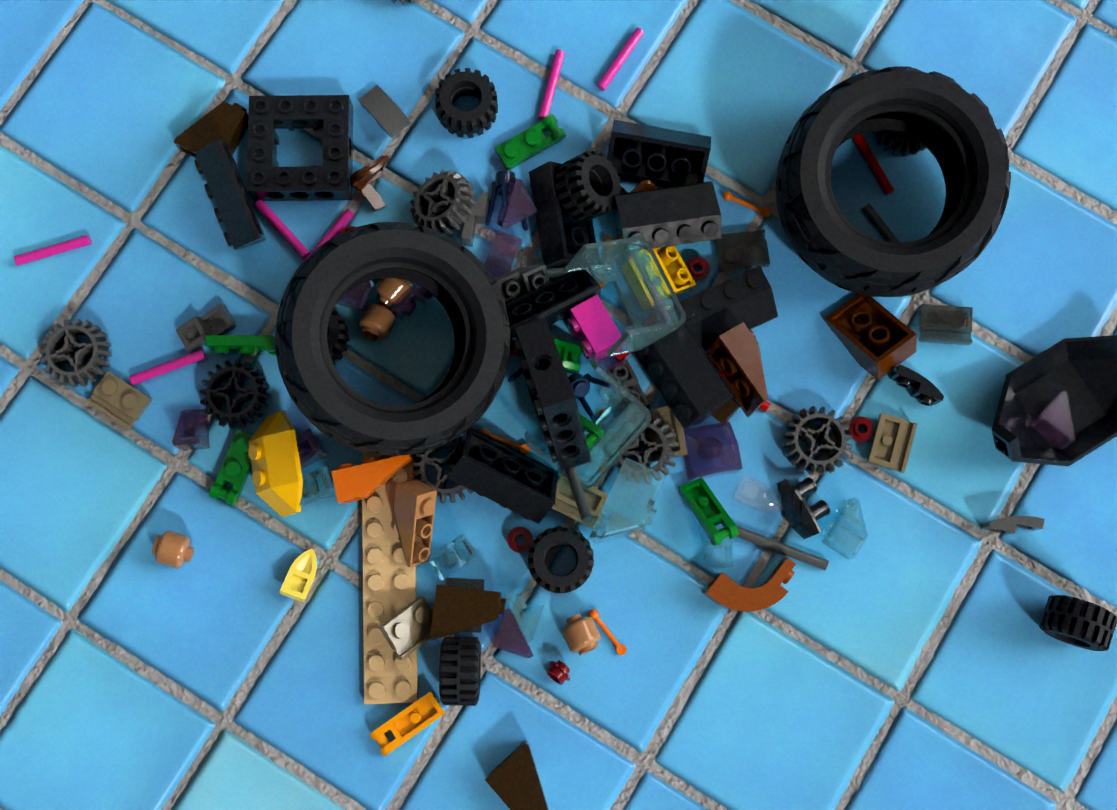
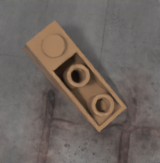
[394,479,437,568]

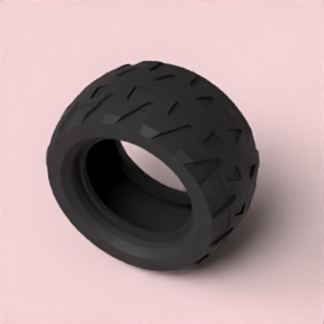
[775,66,1011,297]
[275,222,510,455]

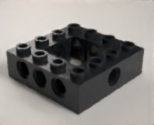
[246,95,353,201]
[513,318,592,471]

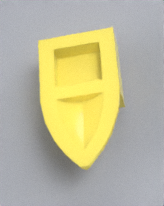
[280,548,317,603]

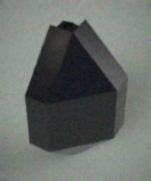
[991,335,1117,466]

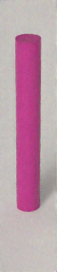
[597,28,644,91]
[538,50,565,120]
[254,199,310,259]
[301,209,355,264]
[14,235,92,266]
[129,349,206,385]

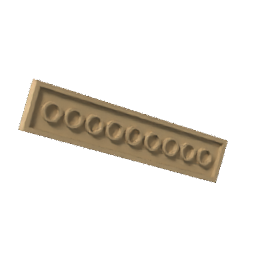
[362,451,418,704]

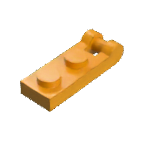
[369,691,446,757]

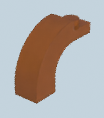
[703,558,796,612]

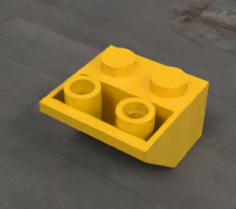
[621,245,696,311]

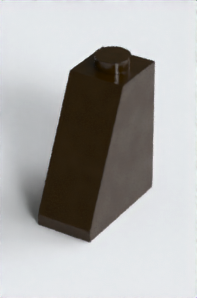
[174,101,248,159]
[430,585,506,639]
[485,740,549,810]

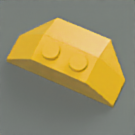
[248,410,303,517]

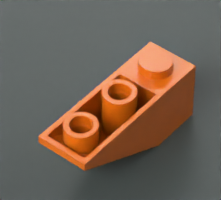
[331,454,413,504]

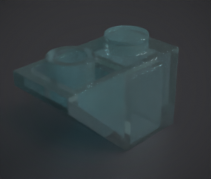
[822,497,868,559]

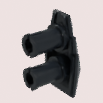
[776,477,830,539]

